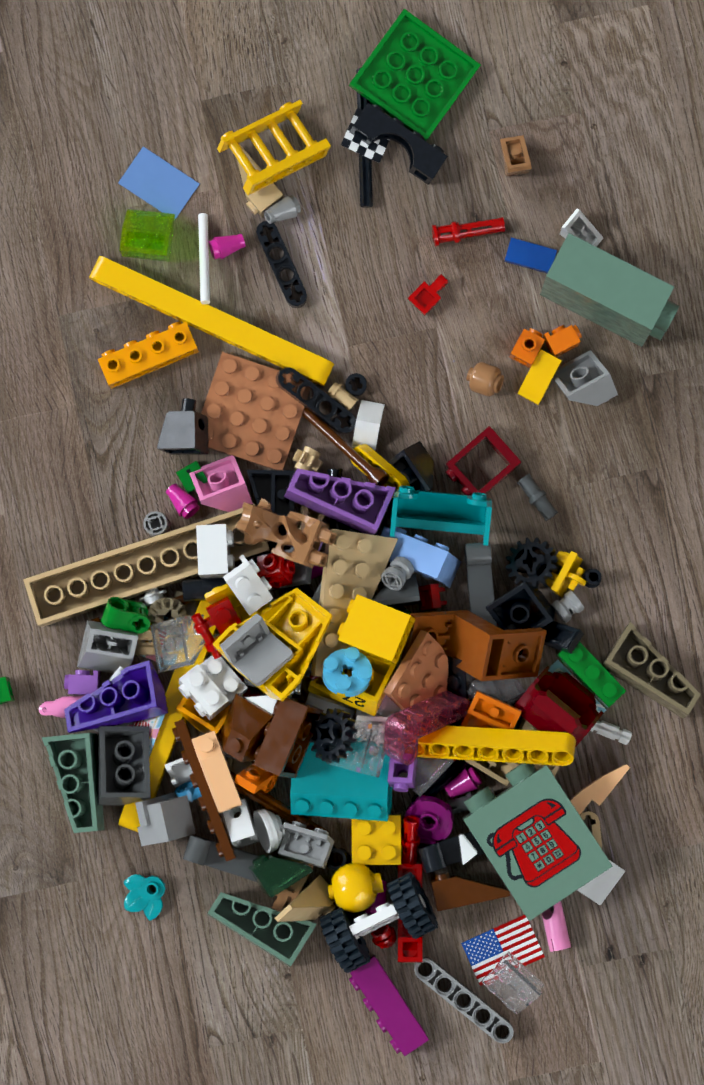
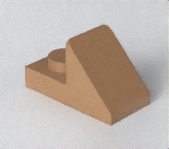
[500,135,532,176]

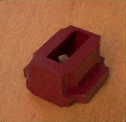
[513,666,604,747]

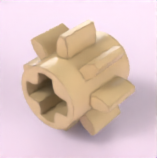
[292,446,323,472]

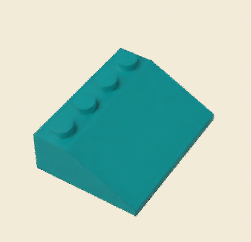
[290,740,392,821]

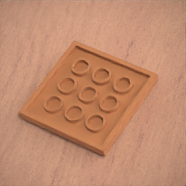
[201,352,313,470]

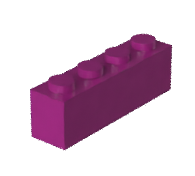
[349,955,429,1057]

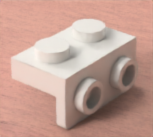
[223,555,274,616]

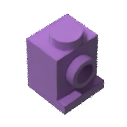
[64,670,101,695]
[388,753,418,792]

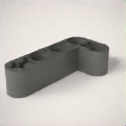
[464,542,497,626]
[183,835,282,887]

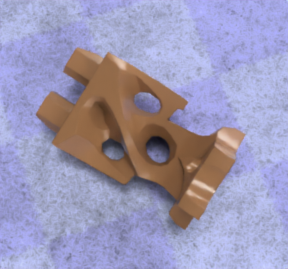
[236,498,337,569]

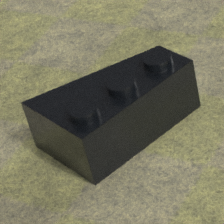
[246,470,295,546]

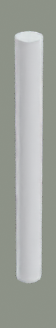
[198,213,210,304]

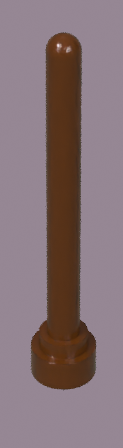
[302,408,389,486]

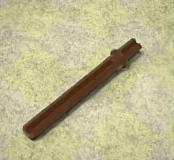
[231,771,329,832]

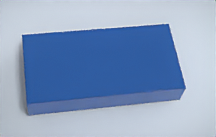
[504,237,557,274]

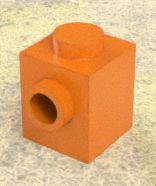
[509,328,545,368]

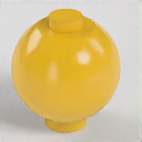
[327,863,384,913]

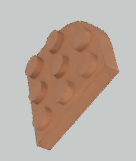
[383,630,449,724]

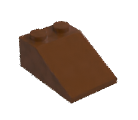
[430,872,510,911]

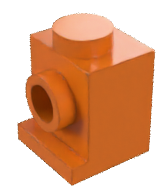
[543,325,582,358]

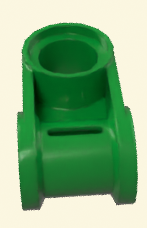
[101,597,150,633]

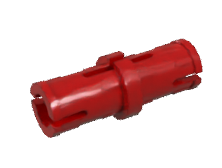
[401,815,420,866]

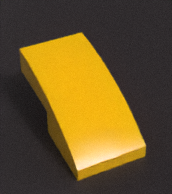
[517,349,562,406]

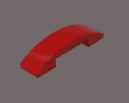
[398,864,423,963]

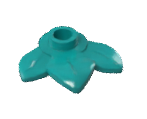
[124,874,166,921]

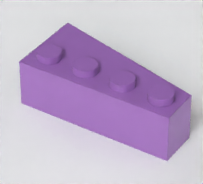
[284,468,396,535]

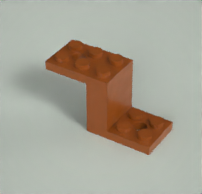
[401,610,547,681]

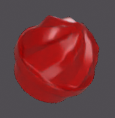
[371,924,396,949]

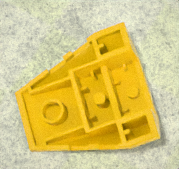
[213,588,333,702]

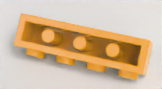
[98,321,199,389]

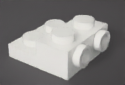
[178,655,248,720]

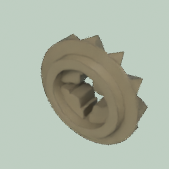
[148,597,187,632]

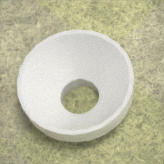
[253,809,285,853]

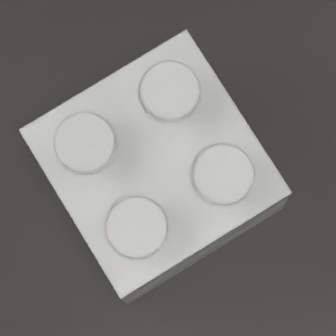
[196,524,235,579]

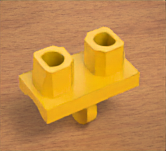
[546,551,586,598]

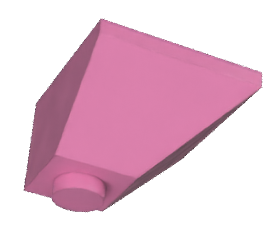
[189,455,253,512]

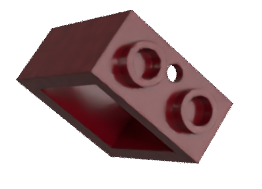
[445,426,521,496]

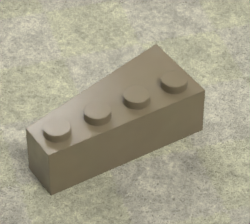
[602,622,701,719]

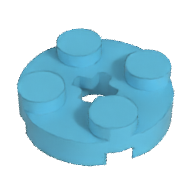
[322,647,372,697]

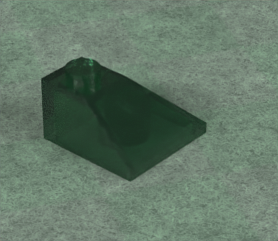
[249,854,313,898]

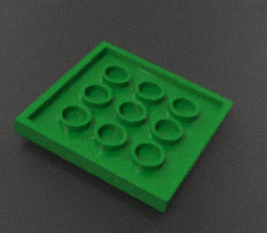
[349,9,481,141]

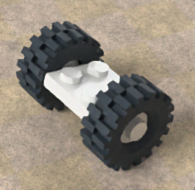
[320,872,438,973]

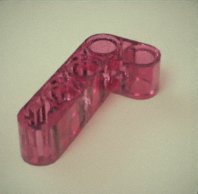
[384,691,470,765]

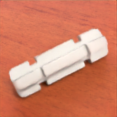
[590,720,632,745]

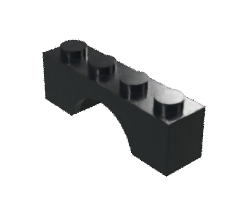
[350,103,448,185]

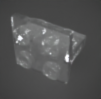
[481,951,544,1014]

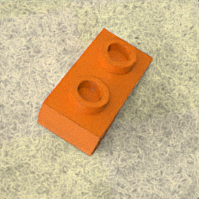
[234,763,279,794]

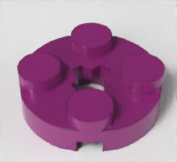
[405,795,454,844]

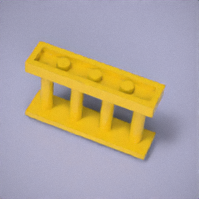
[217,100,331,195]

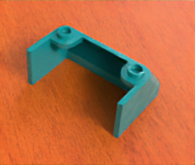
[390,486,492,546]

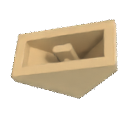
[465,760,519,786]

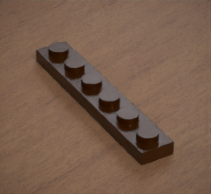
[172,719,237,862]

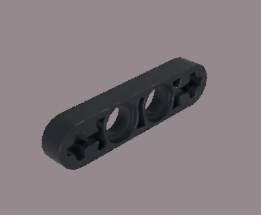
[256,221,307,308]
[276,367,356,433]

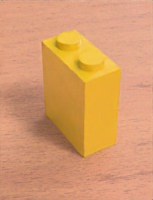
[337,594,415,665]

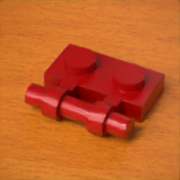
[191,596,242,659]

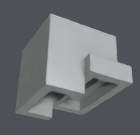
[135,792,196,846]

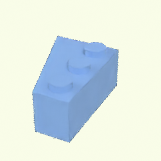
[381,526,461,588]

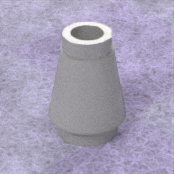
[264,195,301,224]

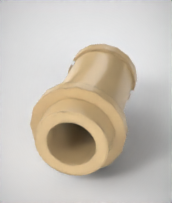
[327,382,359,411]

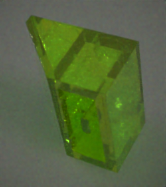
[119,209,175,262]

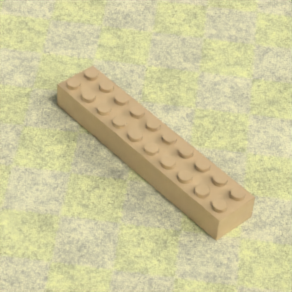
[23,504,271,627]

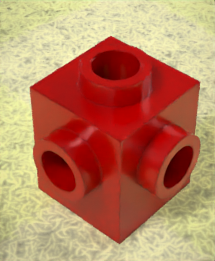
[256,553,295,588]

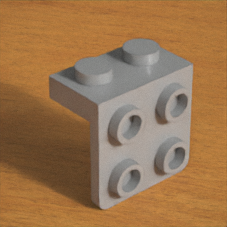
[219,613,294,686]

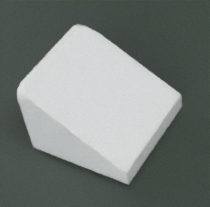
[458,834,477,865]

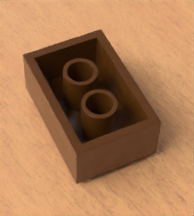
[253,697,324,778]

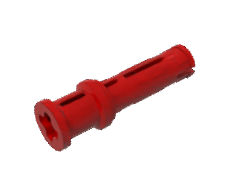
[432,217,505,246]

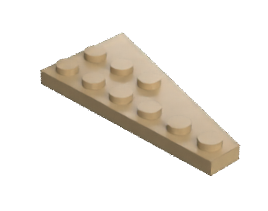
[311,529,398,677]

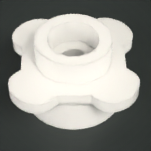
[139,588,167,606]

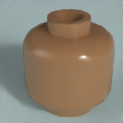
[466,362,504,397]

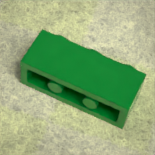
[556,641,626,708]

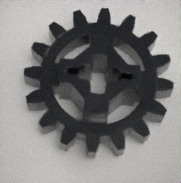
[505,537,559,589]
[309,708,357,763]

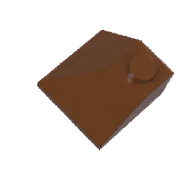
[218,694,274,762]

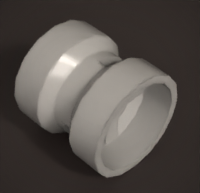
[143,511,169,537]
[381,557,414,591]
[551,590,585,623]

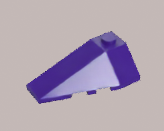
[64,660,168,733]

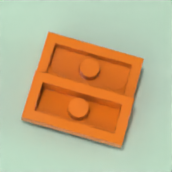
[461,690,522,729]

